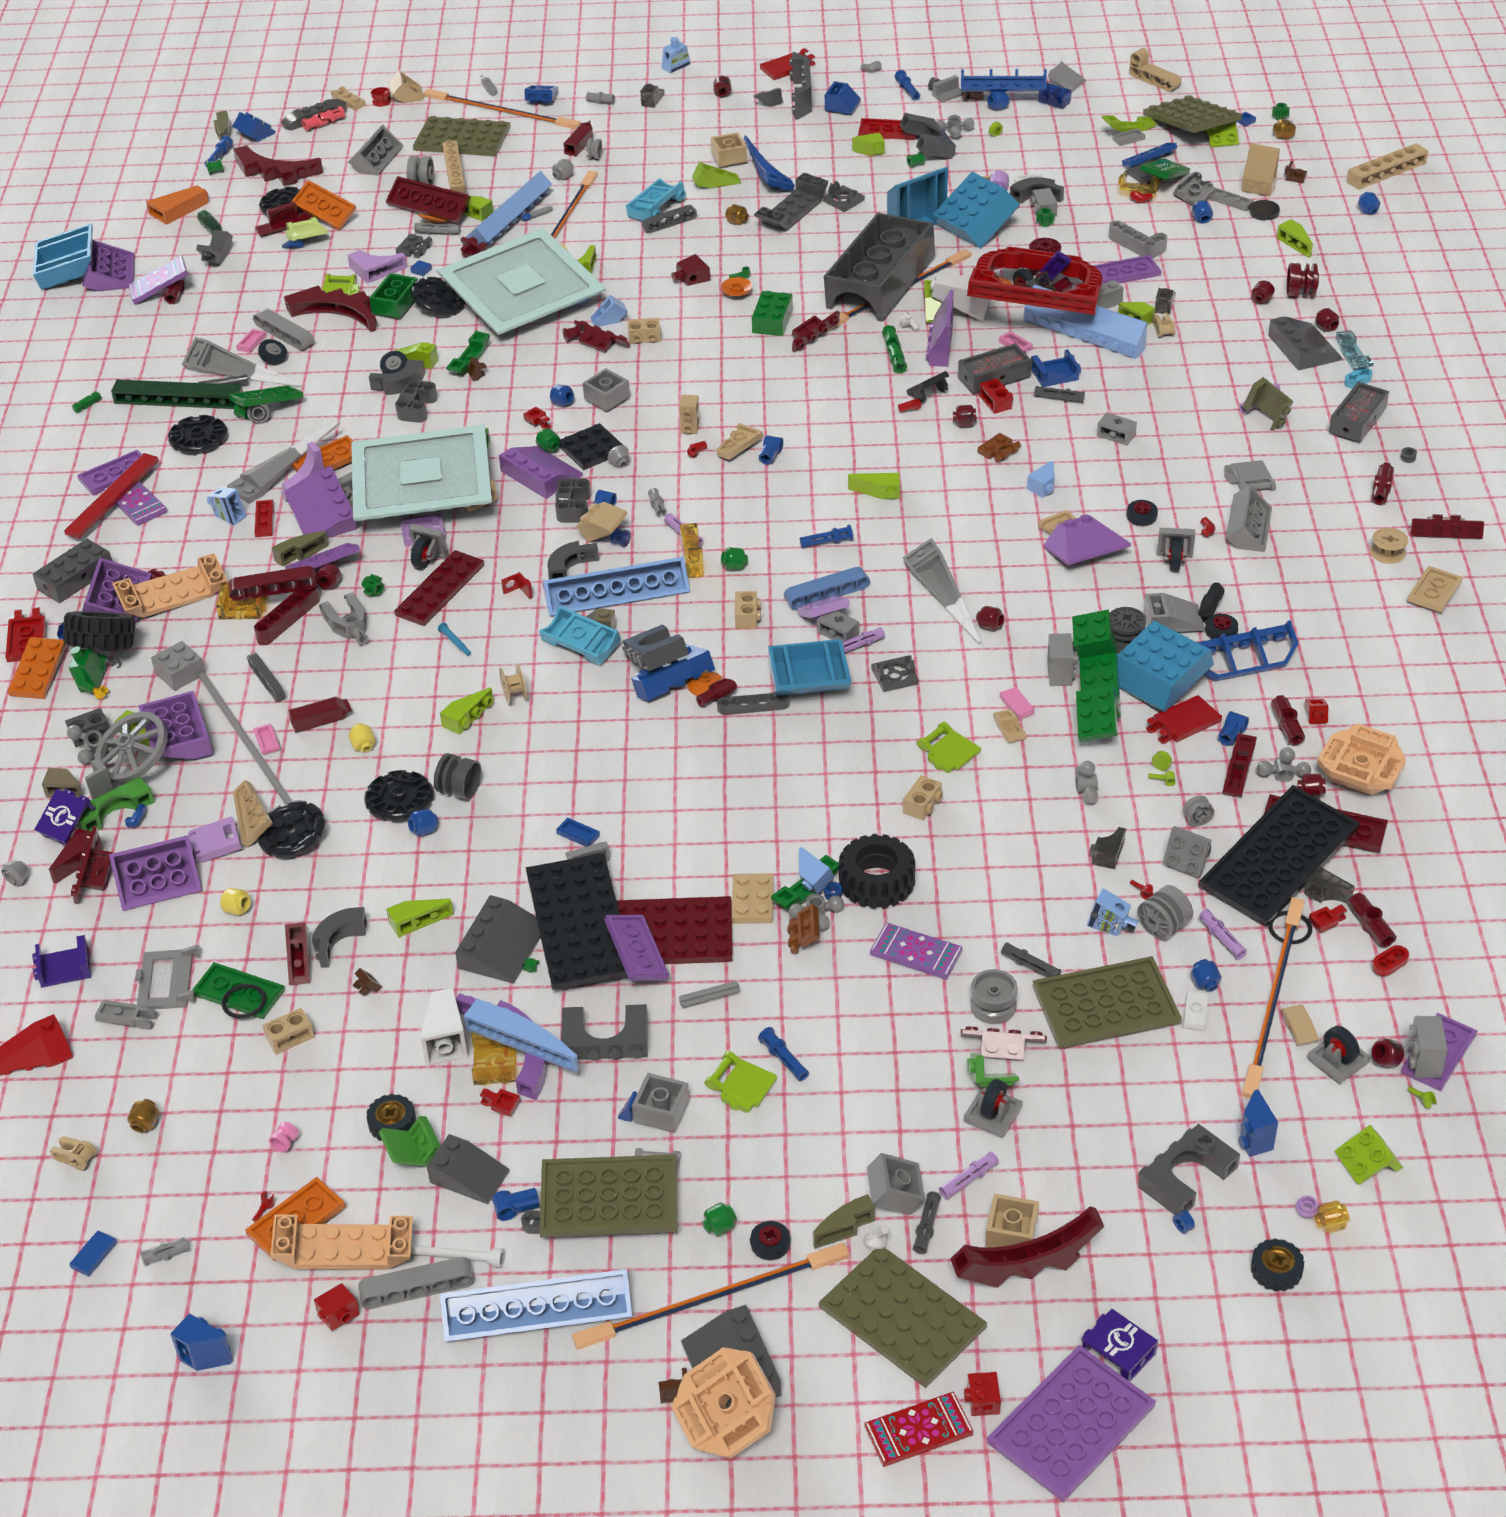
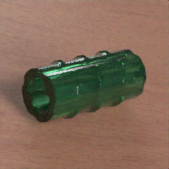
[197,210,222,234]

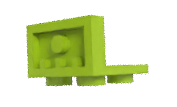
[1204,121,1239,147]
[1335,1125,1403,1185]

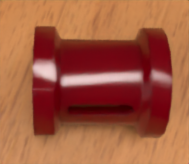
[562,325,582,342]

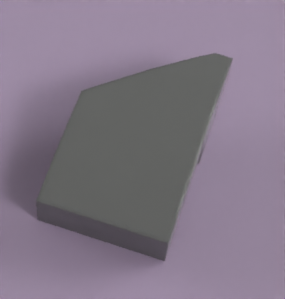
[754,88,783,106]

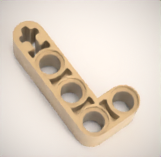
[1129,48,1182,92]

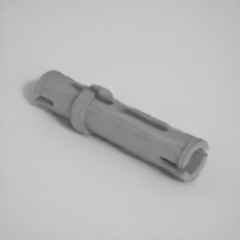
[414,222,460,235]

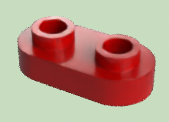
[1372,945,1409,976]

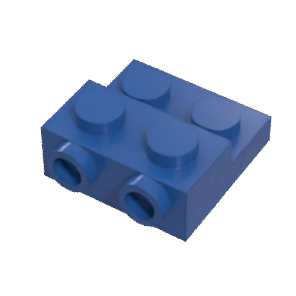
[524,85,558,104]

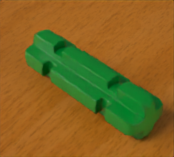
[72,391,101,413]

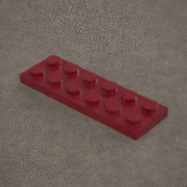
[385,176,471,223]
[394,550,485,627]
[1263,794,1388,853]

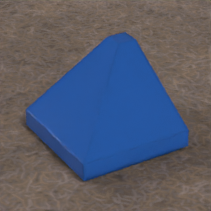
[281,239,304,248]
[618,1091,637,1122]

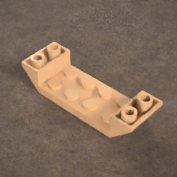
[112,553,228,618]
[271,1214,413,1270]

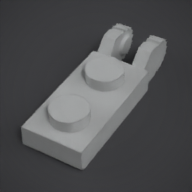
[95,1000,158,1030]

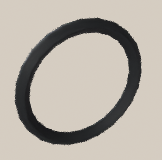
[1268,911,1312,944]
[222,984,266,1018]

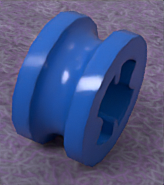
[824,882,842,900]
[1173,1210,1195,1234]

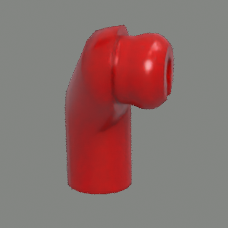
[1130,190,1153,203]
[898,399,922,412]
[687,441,707,457]
[1200,517,1216,537]

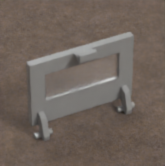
[135,945,200,1010]

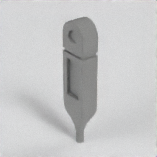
[480,75,497,96]

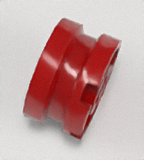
[371,87,391,107]

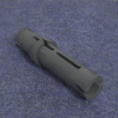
[198,374,249,385]
[1034,386,1085,402]
[1001,942,1062,977]
[913,1191,941,1254]

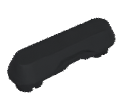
[1198,582,1225,622]

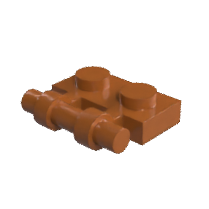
[977,433,1021,462]
[787,904,820,954]

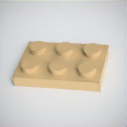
[1407,566,1463,613]
[732,873,773,924]

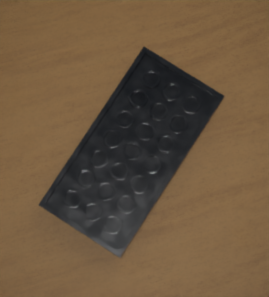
[1199,785,1360,927]
[525,853,627,990]

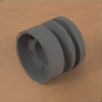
[1110,607,1146,654]
[433,753,482,800]

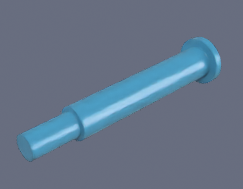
[438,623,471,656]

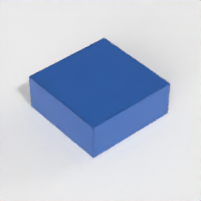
[1236,112,1256,127]
[410,260,432,276]

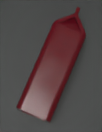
[563,120,593,157]
[288,697,352,733]

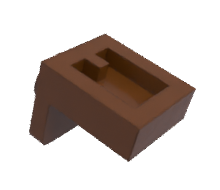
[962,92,984,102]
[1284,161,1307,184]
[659,1368,687,1403]

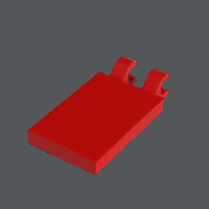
[760,48,816,80]
[5,607,46,662]
[1146,695,1222,744]

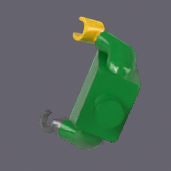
[69,646,121,700]

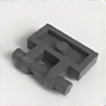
[396,234,432,257]

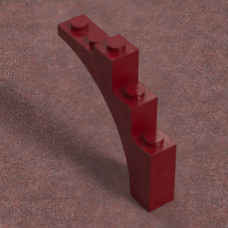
[233,145,323,186]
[284,285,377,332]
[950,1206,1105,1288]

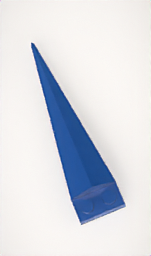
[744,135,795,191]

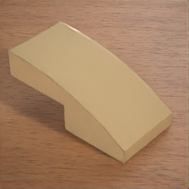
[993,709,1026,743]
[1281,1004,1319,1046]

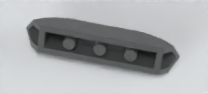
[281,99,346,130]

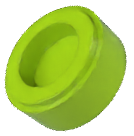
[988,122,1003,137]
[1152,751,1172,771]

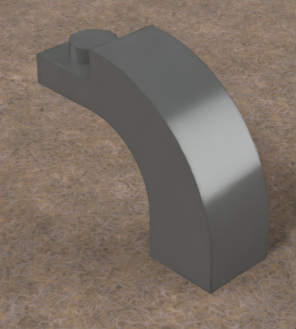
[1010,177,1064,204]
[196,230,233,263]
[369,360,425,395]
[547,541,599,580]
[312,907,367,968]

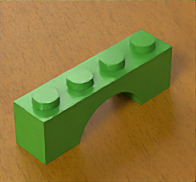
[76,777,154,831]

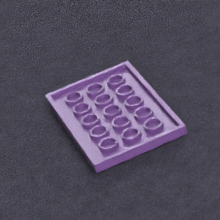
[987,1345,1156,1502]

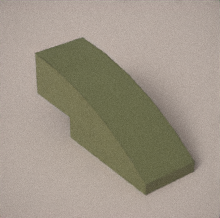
[213,110,231,144]
[272,531,329,567]
[813,1194,875,1249]

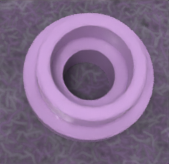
[1296,1196,1319,1218]

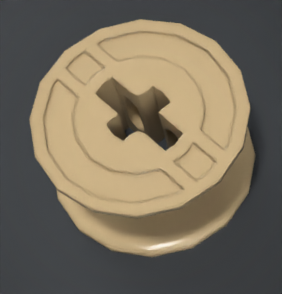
[1370,528,1408,564]
[499,664,527,704]

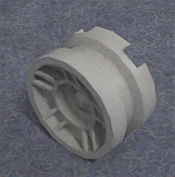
[586,138,602,159]
[1183,795,1215,826]

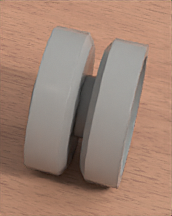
[406,156,434,185]
[970,969,1018,1024]

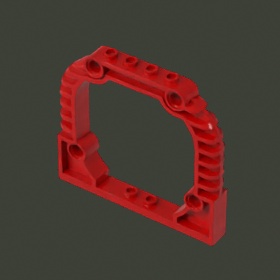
[967,247,1103,315]

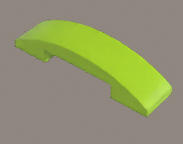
[1102,115,1157,132]

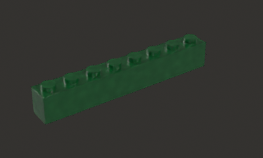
[111,379,243,409]

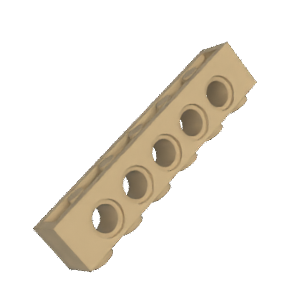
[442,140,466,194]
[1346,143,1428,190]

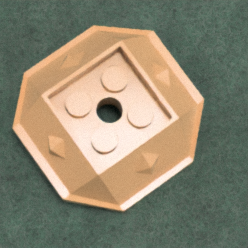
[1317,724,1406,796]
[671,1347,776,1459]

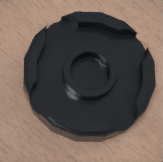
[1249,200,1280,221]

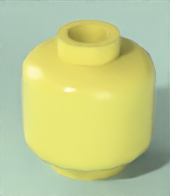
[348,723,376,752]
[220,888,251,915]

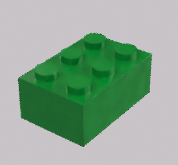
[369,273,418,319]
[752,291,793,336]

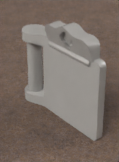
[1224,460,1276,490]

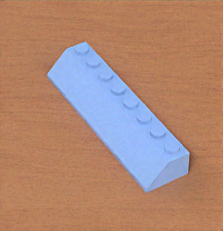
[461,171,552,247]
[1024,285,1147,359]
[542,557,690,616]
[440,1269,632,1341]

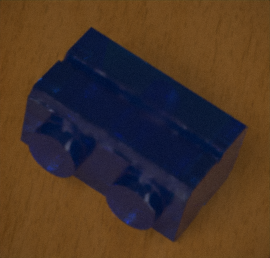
[1038,83,1072,109]

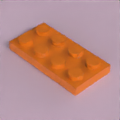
[291,180,356,231]
[291,435,353,472]
[8,637,66,699]
[245,1177,346,1261]

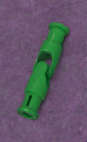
[882,325,907,373]

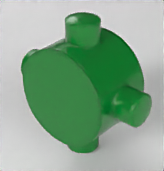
[522,958,539,973]

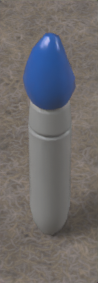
[521,206,553,221]

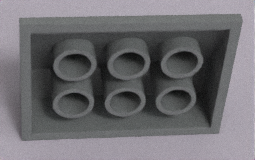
[1268,316,1342,371]
[455,895,540,984]
[681,1305,781,1409]

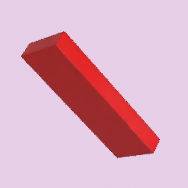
[254,500,274,538]

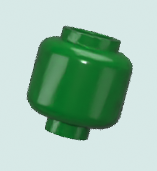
[536,428,560,453]
[721,547,748,571]
[701,1202,737,1237]

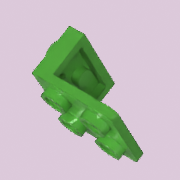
[967,1053,1019,1087]
[379,1116,440,1167]

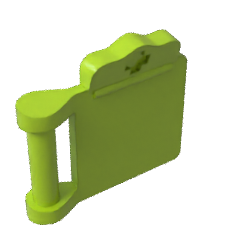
[322,273,360,296]
[916,721,981,773]
[704,1051,777,1113]

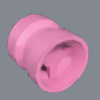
[269,1121,299,1153]

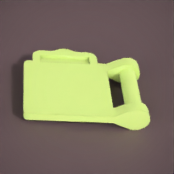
[285,217,328,241]

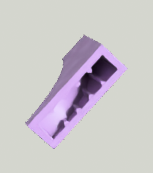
[347,250,407,284]
[281,441,324,500]

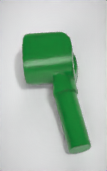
[729,266,751,279]

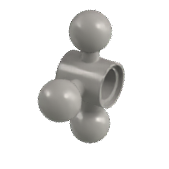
[936,115,974,138]
[67,725,117,764]
[1257,747,1311,782]
[1075,761,1098,804]
[788,894,844,930]

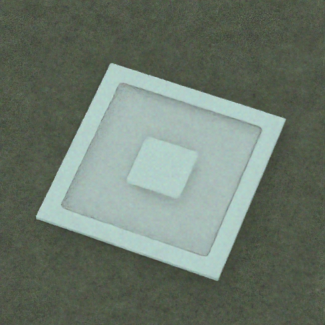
[436,228,606,335]
[352,424,492,521]

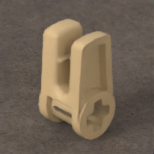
[1153,313,1175,337]
[50,1136,97,1170]

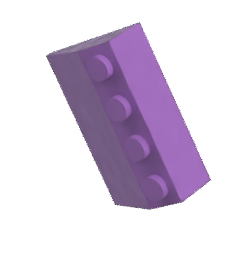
[83,239,134,291]
[926,290,954,367]
[499,446,583,499]
[284,466,357,538]
[82,557,151,622]
[138,690,213,759]
[109,835,202,911]

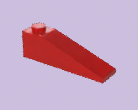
[0,1014,73,1076]

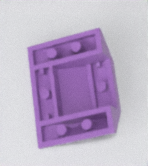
[1044,514,1131,565]

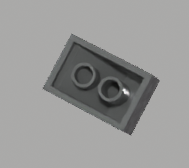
[427,1134,510,1204]

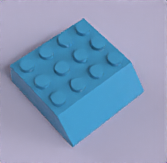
[887,167,948,225]
[933,172,1020,249]
[33,223,93,289]
[1117,621,1214,712]
[768,639,851,696]

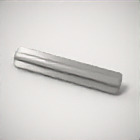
[679,981,740,1007]

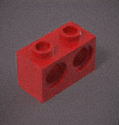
[979,378,1014,414]

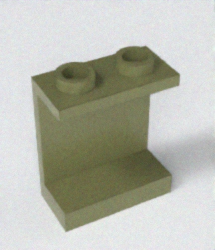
[1243,377,1294,431]

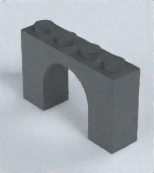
[899,113,956,159]
[622,624,689,671]
[561,1004,648,1060]
[1138,1123,1240,1215]

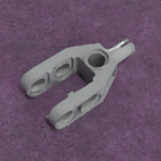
[319,592,368,644]

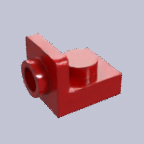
[1305,699,1328,724]

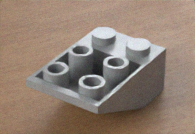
[1144,593,1205,632]

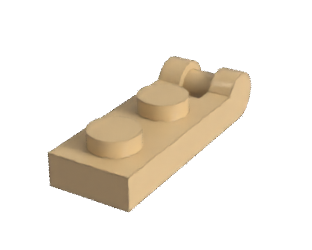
[331,86,366,111]

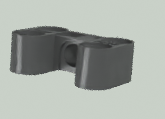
[395,380,438,423]
[555,478,591,523]

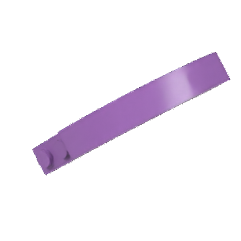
[456,993,547,1100]

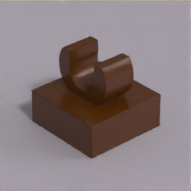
[467,358,487,380]
[353,968,382,996]

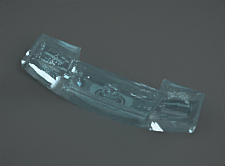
[1336,330,1374,369]

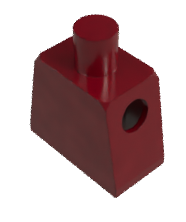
[671,254,710,286]

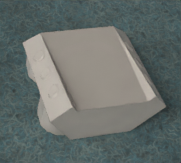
[1048,61,1086,93]
[1173,172,1216,205]

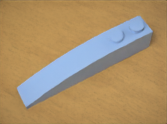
[464,998,579,1072]

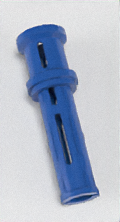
[894,70,921,101]
[204,136,233,167]
[799,525,853,548]
[758,1027,809,1081]

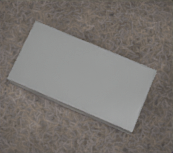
[1113,128,1145,146]

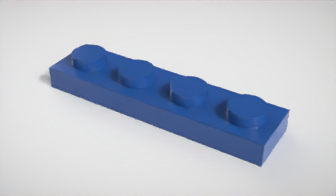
[1122,142,1177,168]

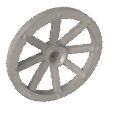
[95,712,168,783]

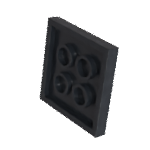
[559,423,624,471]

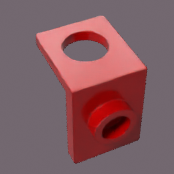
[501,572,533,599]

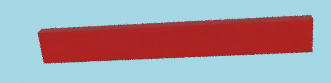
[64,453,159,539]

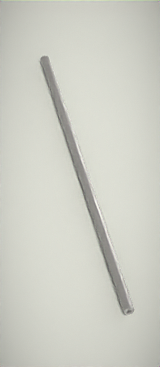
[198,672,311,836]

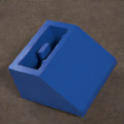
[825,81,861,115]
[232,112,276,141]
[170,1313,233,1371]

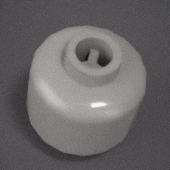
[552,159,574,180]

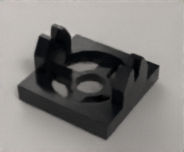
[906,371,949,403]

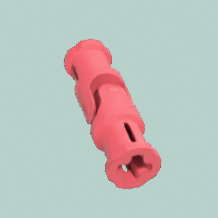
[302,106,345,131]

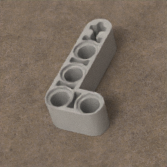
[1108,220,1168,259]

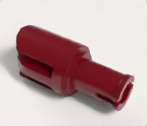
[696,678,737,707]

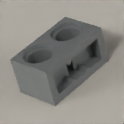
[65,708,110,747]

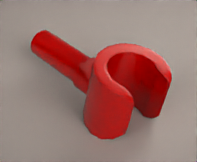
[1130,880,1154,900]
[252,1191,275,1222]

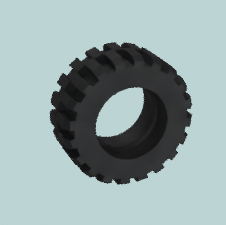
[63,611,135,650]
[838,834,915,909]

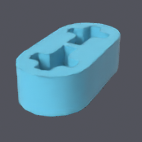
[1344,368,1373,388]

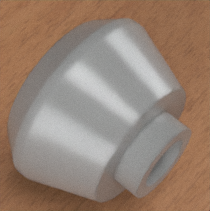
[247,404,270,423]
[607,445,630,467]
[1,860,28,886]

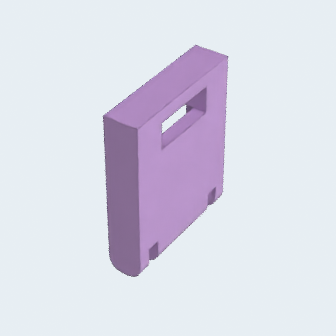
[400,513,446,546]
[797,596,850,620]
[188,816,242,863]

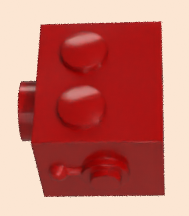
[314,1283,360,1331]
[964,1372,1001,1416]

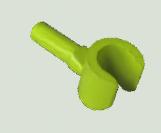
[1148,771,1176,786]
[1408,1086,1437,1108]

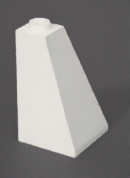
[930,274,990,321]
[420,988,468,1067]

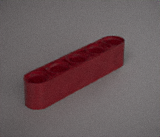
[228,566,317,601]
[254,585,320,645]

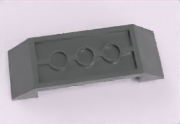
[790,52,812,120]
[754,173,828,230]

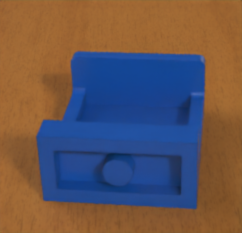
[1031,349,1081,387]

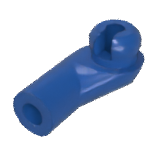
[125,804,147,828]

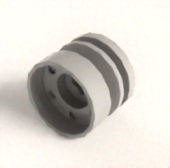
[1137,885,1193,940]

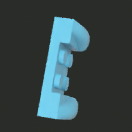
[626,179,686,221]
[539,606,621,666]

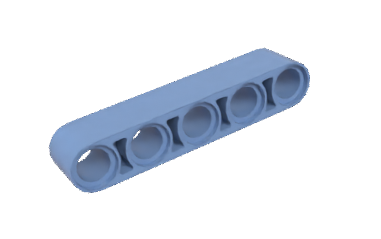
[784,567,870,610]

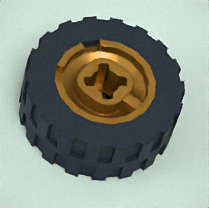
[366,1094,416,1141]
[1251,1238,1304,1292]

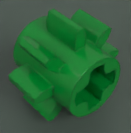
[1272,103,1290,120]
[1036,208,1055,227]
[362,574,384,597]

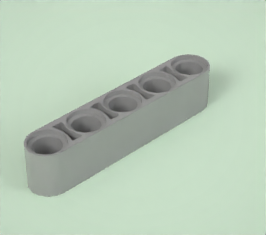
[253,308,315,351]
[358,1257,474,1309]

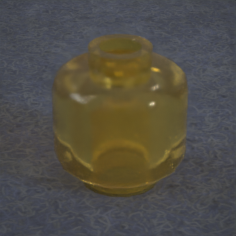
[1314,1200,1350,1233]

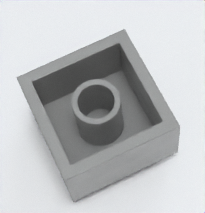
[583,368,630,411]
[1047,633,1077,686]
[151,641,206,691]
[1406,1016,1448,1078]
[632,1073,690,1132]
[867,1153,925,1215]

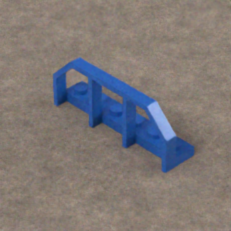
[961,69,1047,92]
[1197,620,1299,682]

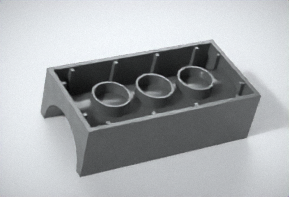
[823,212,935,320]

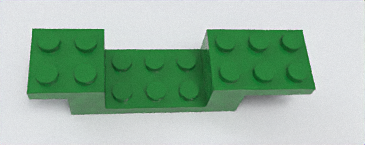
[1072,609,1121,742]

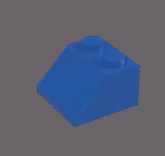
[1238,1089,1278,1157]

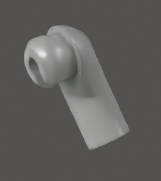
[861,61,882,72]

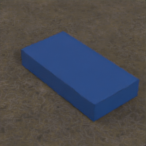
[556,817,600,847]
[69,1230,117,1277]

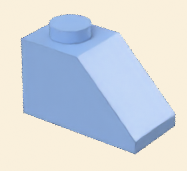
[590,295,628,327]
[1027,461,1055,498]
[799,847,834,894]

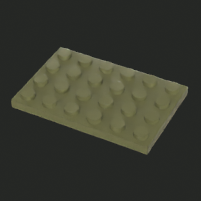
[1143,95,1242,133]
[413,116,511,157]
[1033,956,1182,1049]
[539,1154,677,1237]
[819,1247,987,1388]

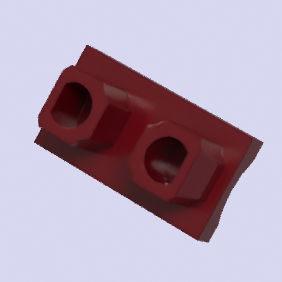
[460,236,488,258]

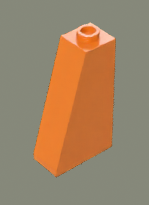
[146,185,209,225]

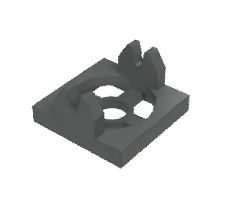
[823,180,865,212]
[871,655,919,692]

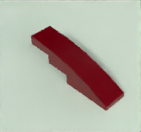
[1222,733,1257,797]

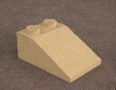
[1241,143,1280,197]

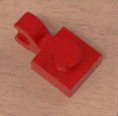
[523,407,551,429]
[1309,904,1347,933]
[480,1089,520,1117]

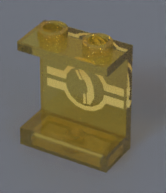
[1118,170,1160,194]
[680,523,704,578]
[216,583,269,620]
[472,1032,517,1085]

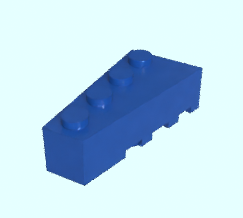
[631,644,715,701]

